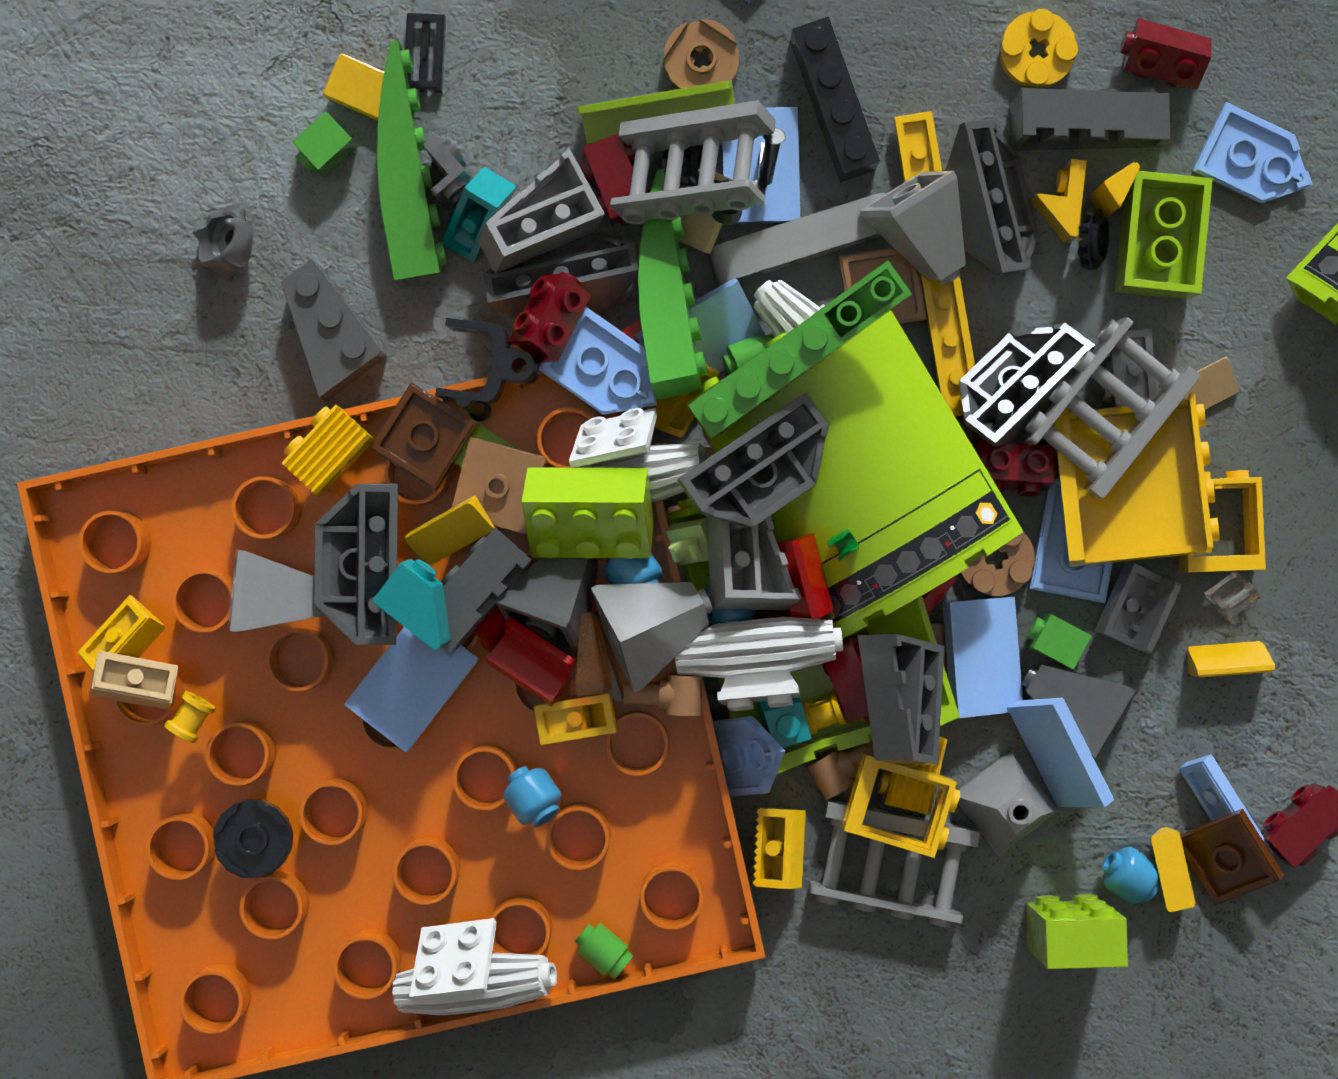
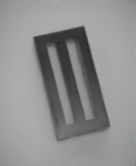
[405,13,446,93]

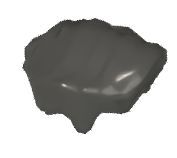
[193,204,254,280]

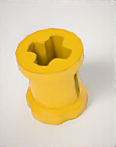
[164,691,216,743]
[802,691,849,735]

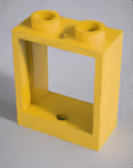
[1178,470,1266,573]
[841,752,960,858]

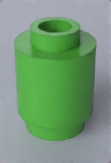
[722,333,774,375]
[574,922,634,980]

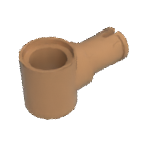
[623,674,702,716]
[806,741,874,800]

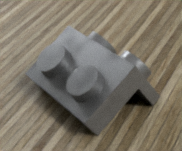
[423,135,470,209]
[1098,329,1157,408]
[1095,561,1181,654]

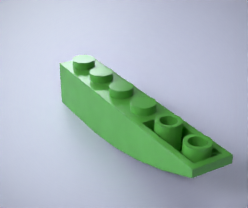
[377,40,448,281]
[638,169,708,400]
[688,260,912,439]

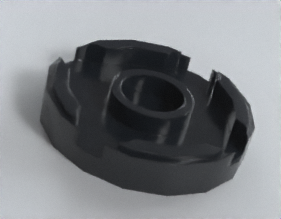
[213,799,293,878]

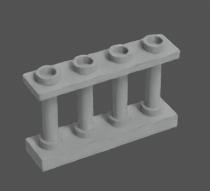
[610,100,776,224]
[1023,317,1201,499]
[808,799,981,928]

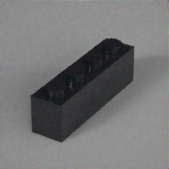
[790,16,880,183]

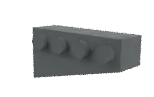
[1009,88,1171,151]

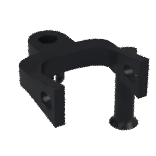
[688,127,786,225]
[435,318,540,421]

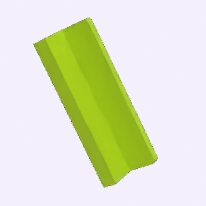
[576,80,735,144]

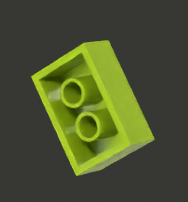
[1114,171,1213,300]
[521,468,654,559]
[1026,894,1128,969]

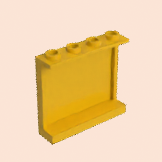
[1054,393,1220,567]

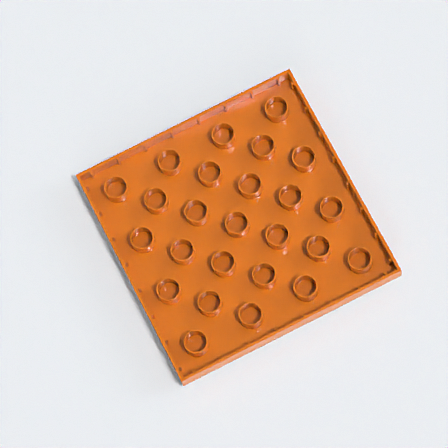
[17,365,766,1079]

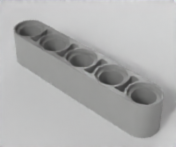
[709,193,885,286]

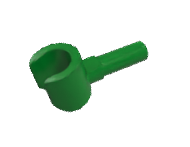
[827,529,859,561]

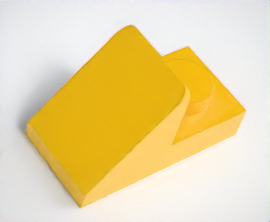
[1030,159,1087,243]
[534,693,618,745]

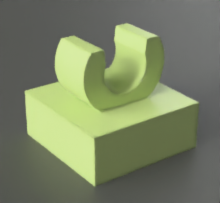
[666,518,709,566]

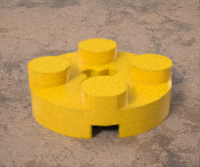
[999,8,1078,89]

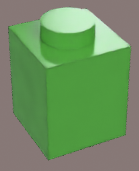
[292,111,358,177]
[1026,613,1092,670]

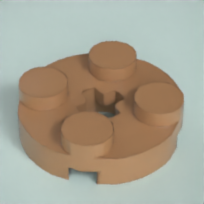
[664,19,739,89]
[960,532,1035,596]

